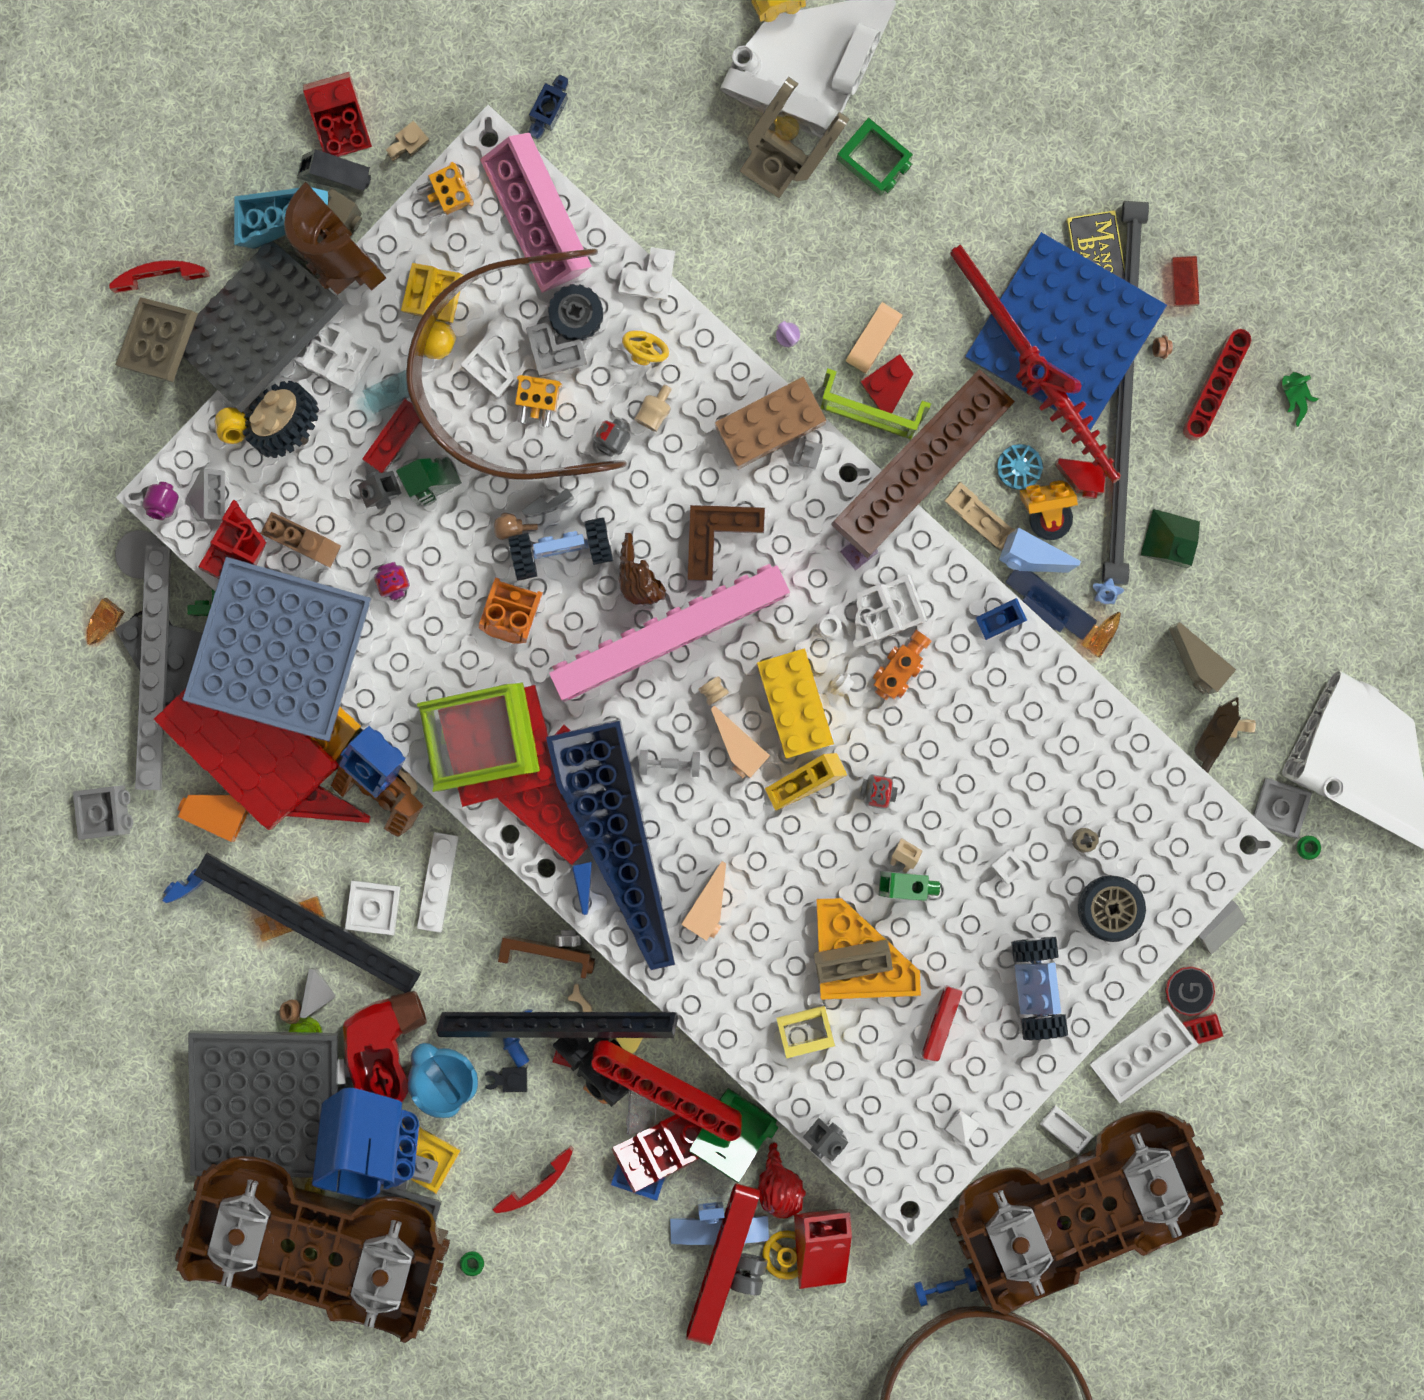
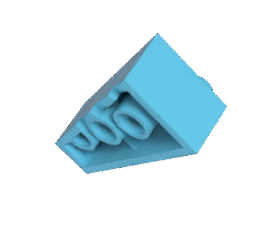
[234,187,328,249]

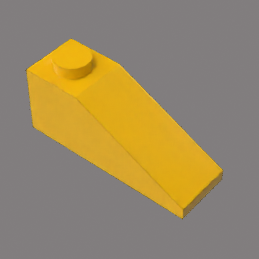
[765,753,847,811]

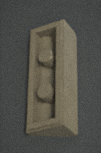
[813,940,893,984]

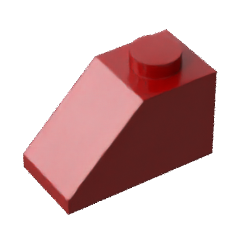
[1055,458,1105,499]

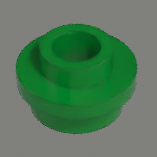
[1296,835,1321,860]
[460,1251,484,1276]

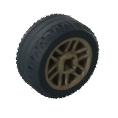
[1078,875,1146,942]

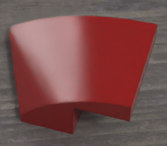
[198,500,266,579]

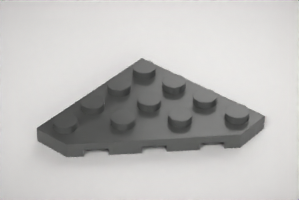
[115,616,203,707]

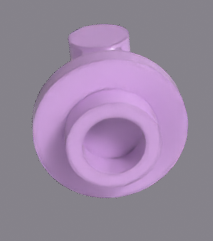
[776,321,800,347]

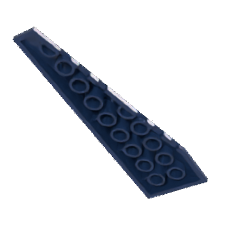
[546,719,675,970]

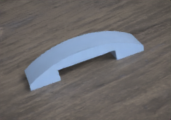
[670,1216,769,1245]

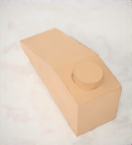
[711,706,770,778]
[681,861,726,941]

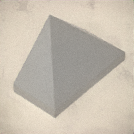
[187,469,225,521]
[300,967,336,1018]

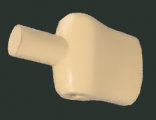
[634,385,672,432]

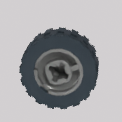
[548,284,603,341]

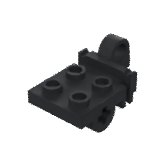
[553,1038,631,1107]

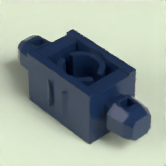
[529,74,568,140]

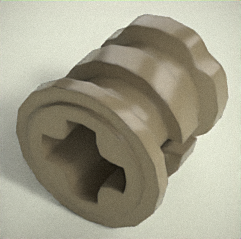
[1072,828,1099,853]

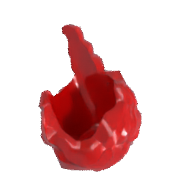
[757,1142,806,1219]

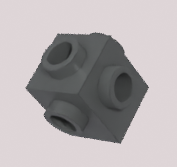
[357,471,402,509]
[803,1118,848,1162]

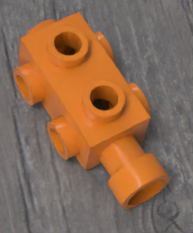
[872,630,932,701]

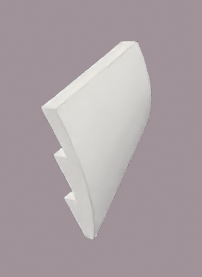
[292,322,377,393]
[853,575,927,648]

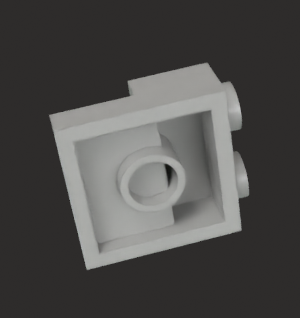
[73,785,133,840]

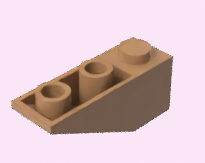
[260,512,341,568]

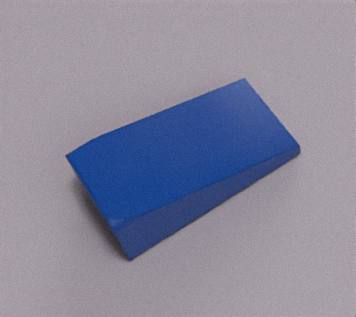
[572,862,592,915]

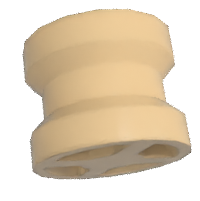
[698,676,729,706]

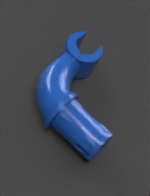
[503,1009,533,1068]

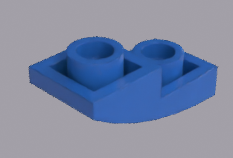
[162,869,205,903]

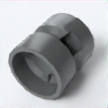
[730,1253,768,1296]

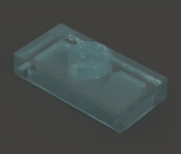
[363,370,410,414]

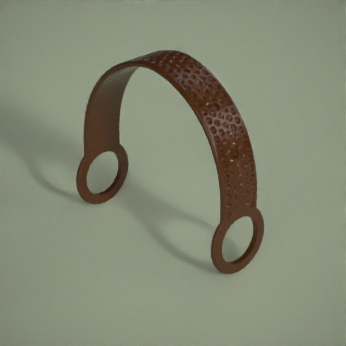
[406,249,627,480]
[880,1306,1093,1400]

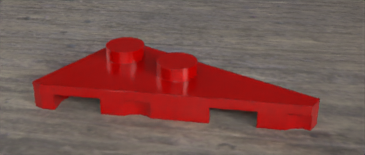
[287,785,371,823]

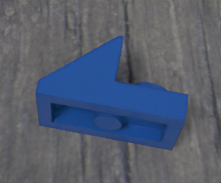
[976,598,1027,640]

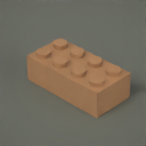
[715,376,827,470]

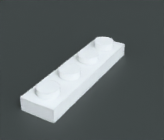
[417,832,459,933]

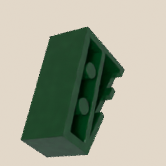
[396,457,462,507]

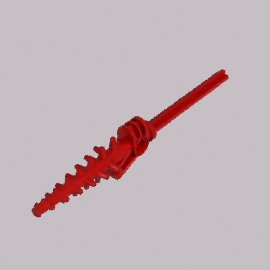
[950,245,1121,483]

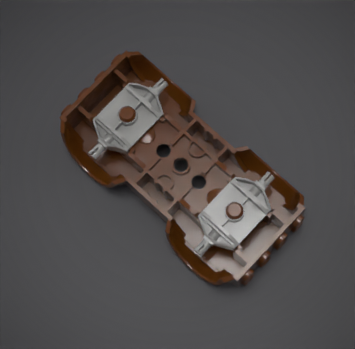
[949,1110,1224,1315]
[175,1156,451,1343]

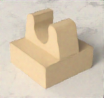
[891,838,922,873]

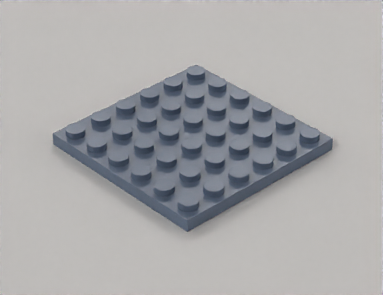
[183,557,372,742]

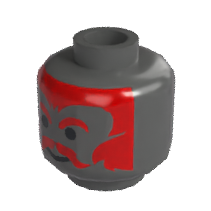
[594,419,630,457]
[860,774,898,809]

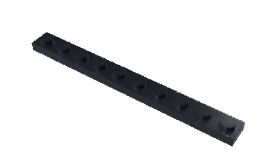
[194,852,421,993]
[436,1012,678,1038]

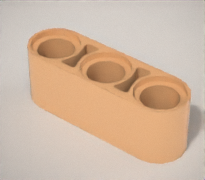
[846,302,903,374]

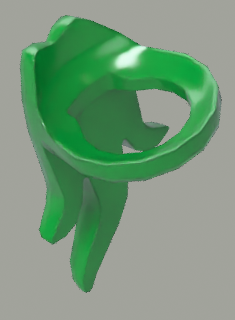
[1282,372,1319,427]

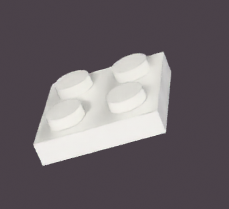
[345,880,401,935]

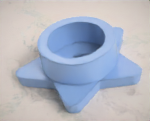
[1093,578,1124,604]

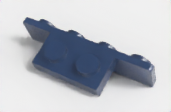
[1006,570,1097,640]

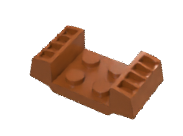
[331,767,424,837]

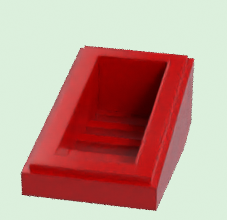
[1182,1012,1224,1044]

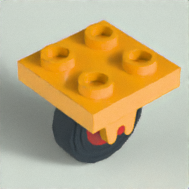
[1020,480,1078,540]

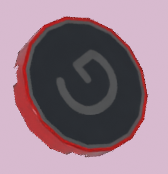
[1165,966,1215,1016]

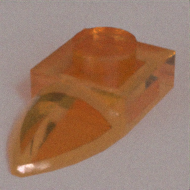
[87,598,125,645]
[1081,612,1121,658]

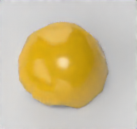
[424,321,456,359]

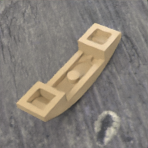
[944,482,1016,552]

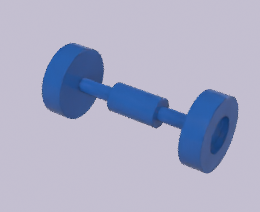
[914,1267,977,1307]

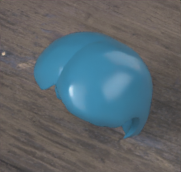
[408,1043,478,1118]

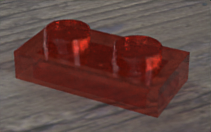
[1171,256,1200,307]

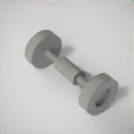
[639,750,700,777]

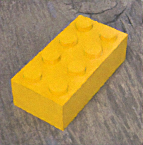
[757,648,834,759]

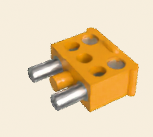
[416,162,474,217]
[515,375,562,428]

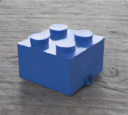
[339,726,406,798]

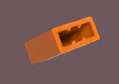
[177,795,249,842]

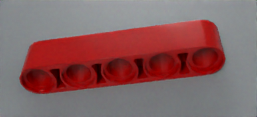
[1183,329,1252,441]

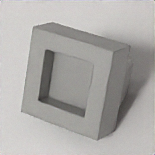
[792,438,823,469]

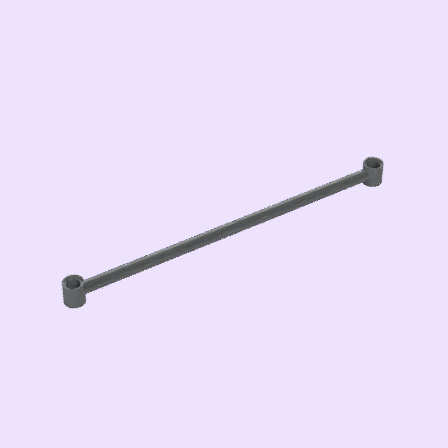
[1102,201,1149,585]

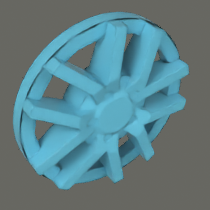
[997,444,1043,490]

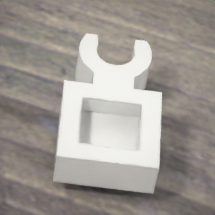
[556,930,581,947]

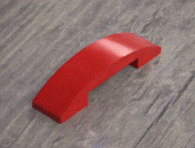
[109,260,210,293]
[492,1145,574,1213]

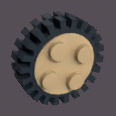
[243,381,319,458]

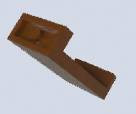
[498,935,596,979]

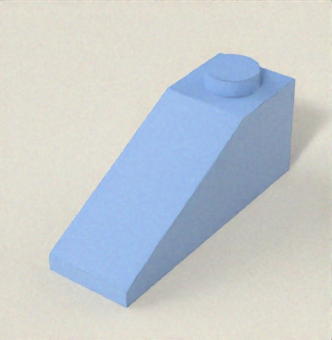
[999,528,1081,573]

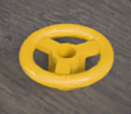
[622,330,669,365]
[762,1230,798,1280]

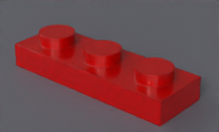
[362,399,421,473]

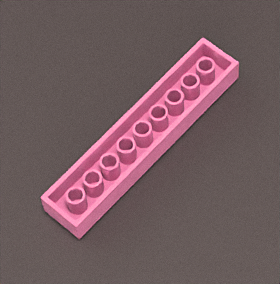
[549,564,790,702]

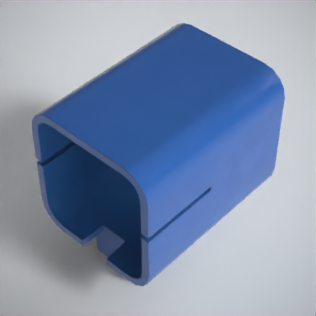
[312,1088,419,1199]

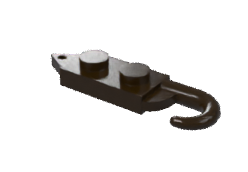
[1194,697,1241,773]

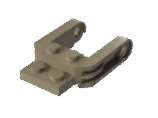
[740,76,849,198]

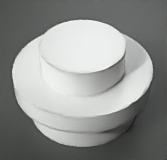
[817,614,842,639]
[831,673,853,696]

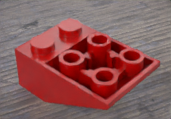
[303,71,372,157]
[794,1209,852,1289]

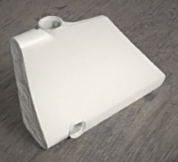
[1282,671,1424,849]

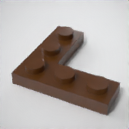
[688,505,765,581]

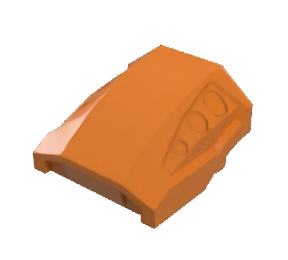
[479,577,543,644]

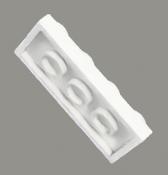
[1089,1005,1198,1103]

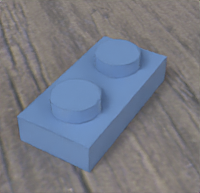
[698,1201,724,1224]

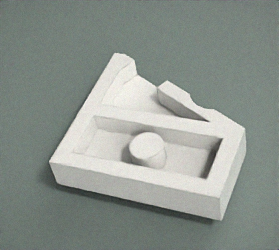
[461,329,515,399]

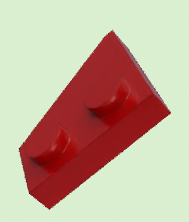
[860,354,914,414]

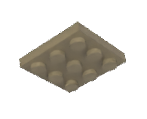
[115,297,198,382]

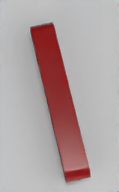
[592,1041,742,1141]
[686,1183,760,1346]

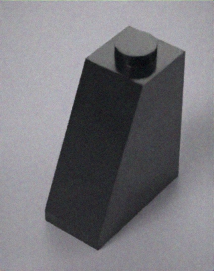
[297,149,371,193]

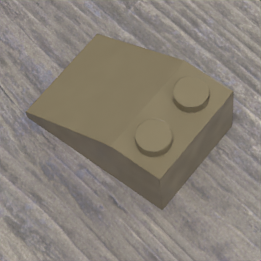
[1169,622,1236,694]

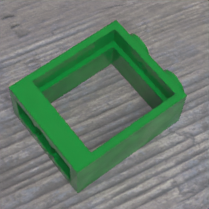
[836,117,913,196]

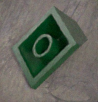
[1140,509,1200,568]

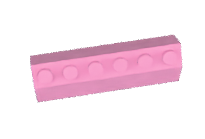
[480,133,592,293]

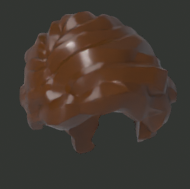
[618,533,666,606]

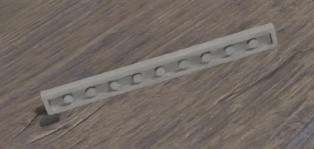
[135,546,172,790]

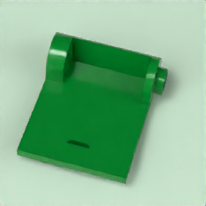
[689,1088,779,1183]

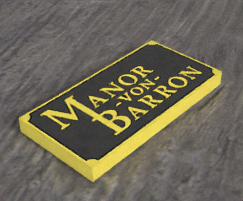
[1066,210,1125,280]

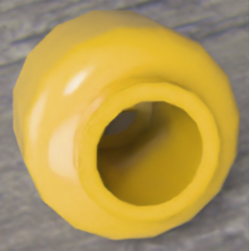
[214,407,247,444]

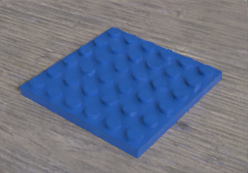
[965,232,1167,431]

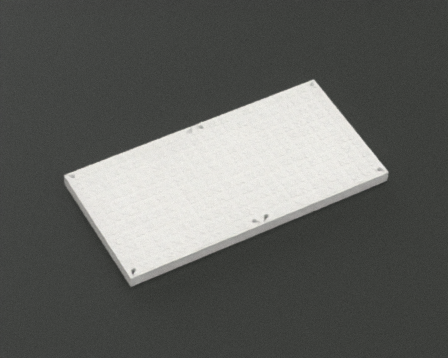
[116,105,1283,1245]

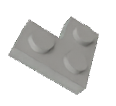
[526,322,587,377]

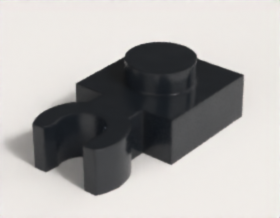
[485,1067,528,1092]

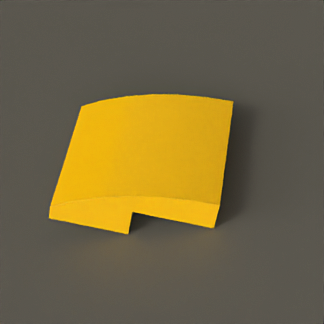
[401,263,463,323]

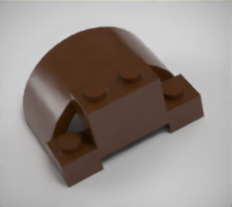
[284,182,386,295]

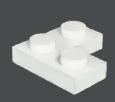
[618,247,675,301]

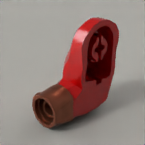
[343,990,427,1102]

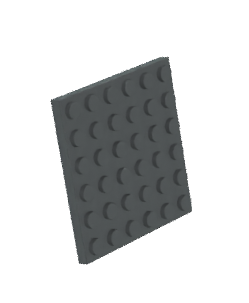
[183,241,345,413]
[188,1030,338,1178]

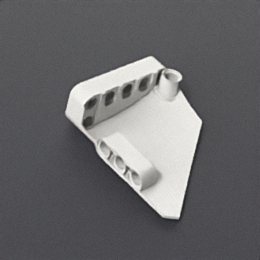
[720,0,896,138]

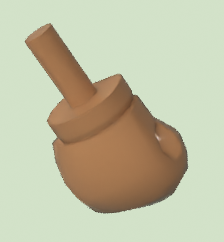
[494,513,538,540]

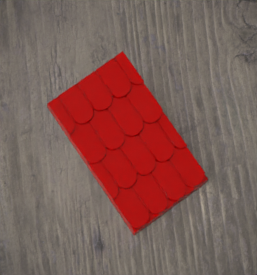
[154,688,340,830]

